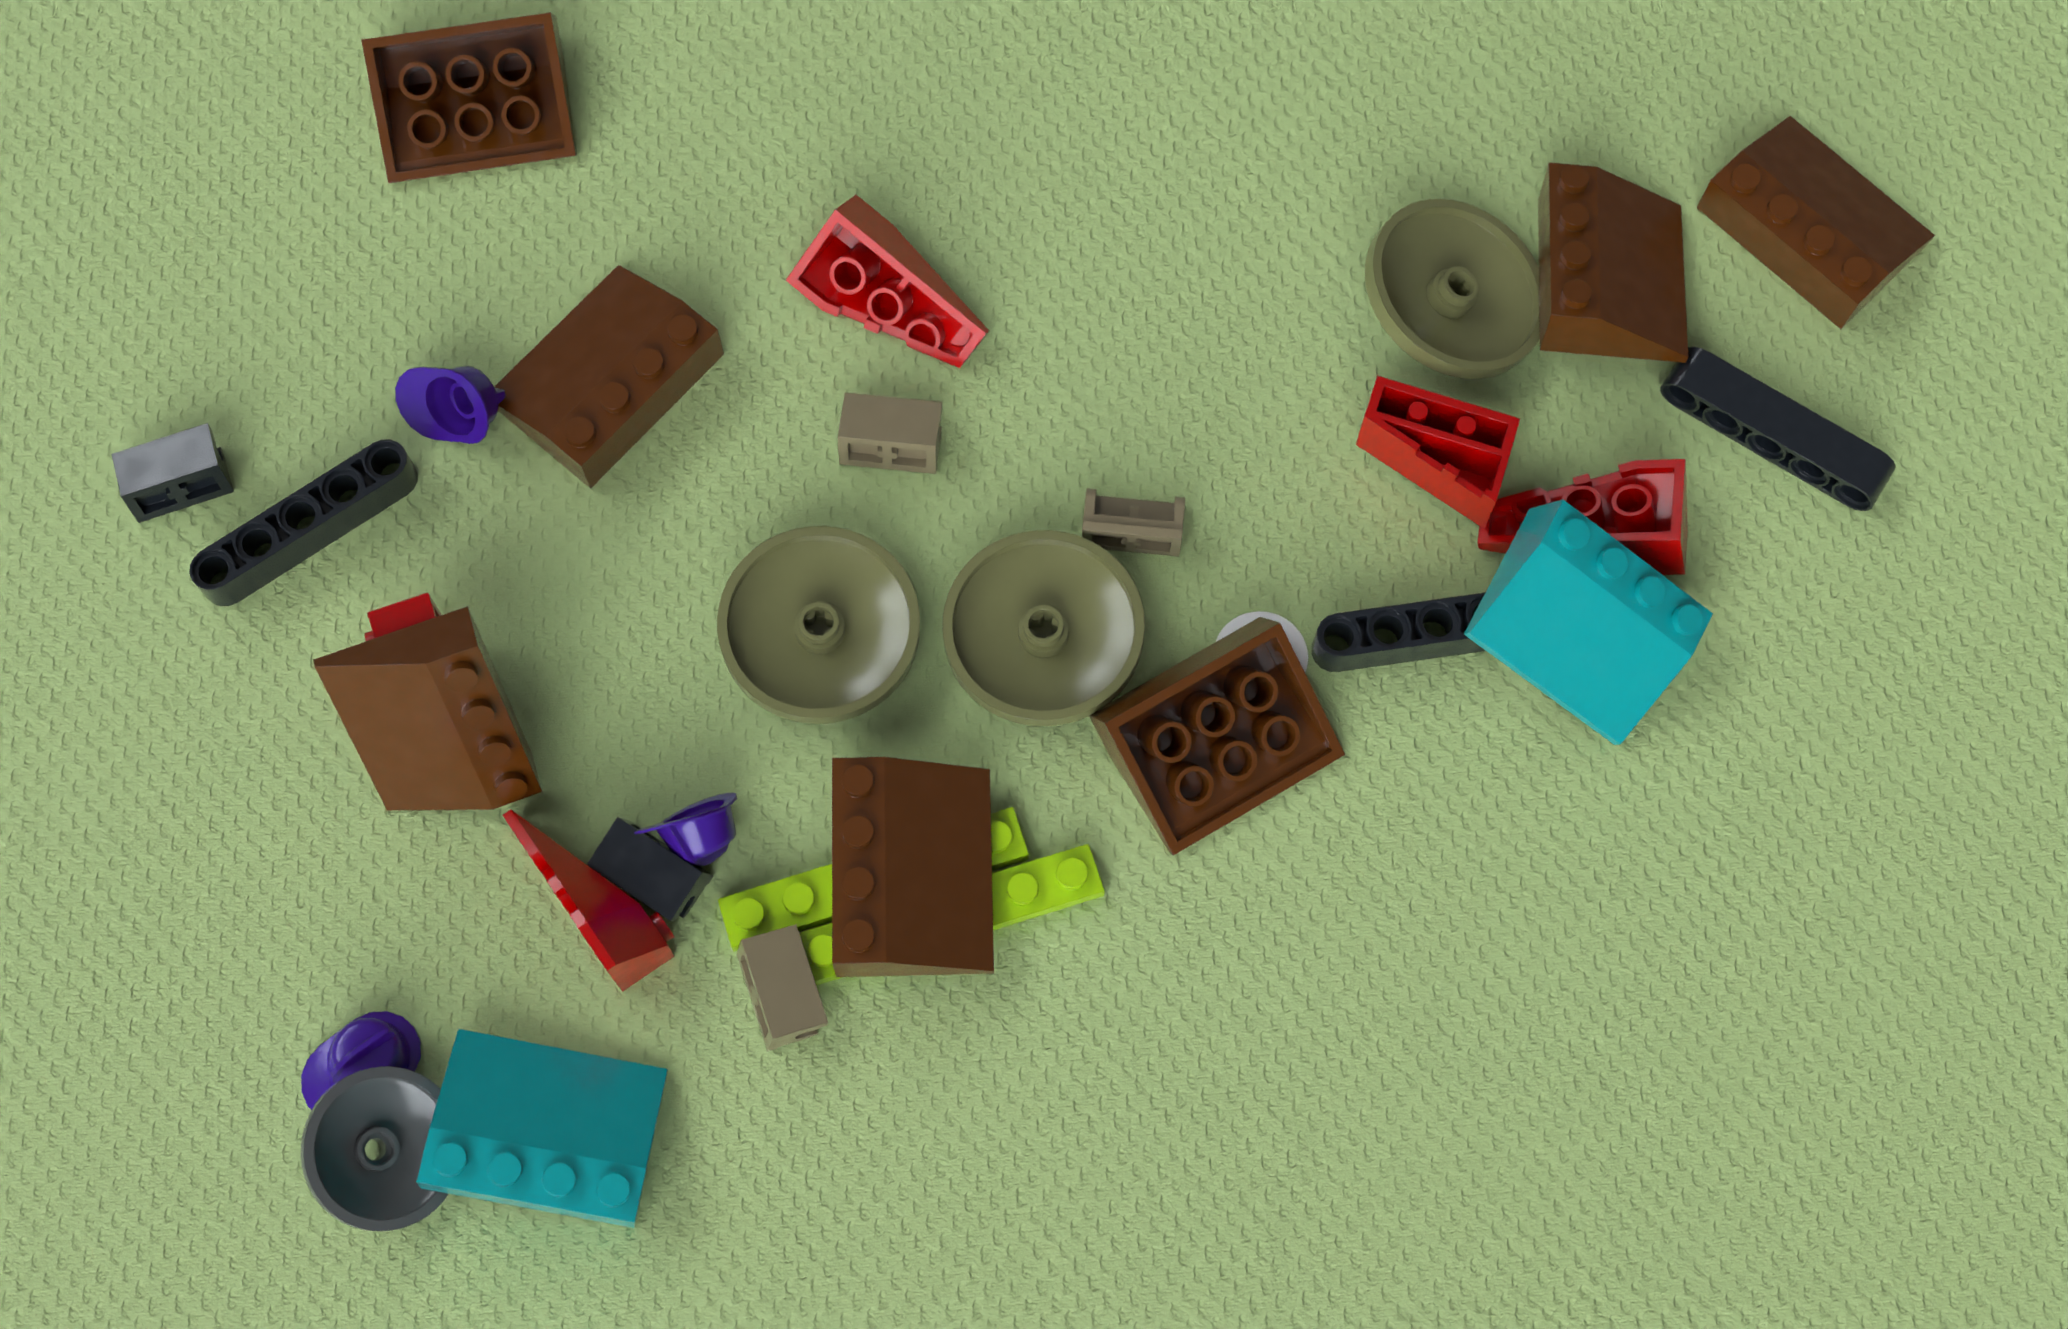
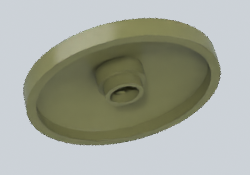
[1365,199,1540,379]
[717,526,920,724]
[942,530,1145,726]

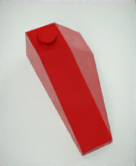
[786,194,989,368]
[1477,459,1688,575]
[502,809,674,992]

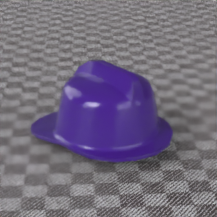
[395,366,506,444]
[634,793,737,867]
[301,1011,421,1110]

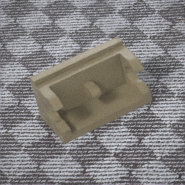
[837,393,942,474]
[1082,488,1185,557]
[736,924,828,1051]

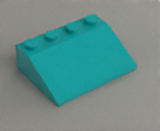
[1464,500,1713,745]
[417,1029,668,1228]

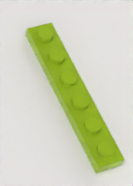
[717,807,1029,952]
[799,843,1105,986]

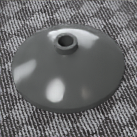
[301,1067,449,1231]

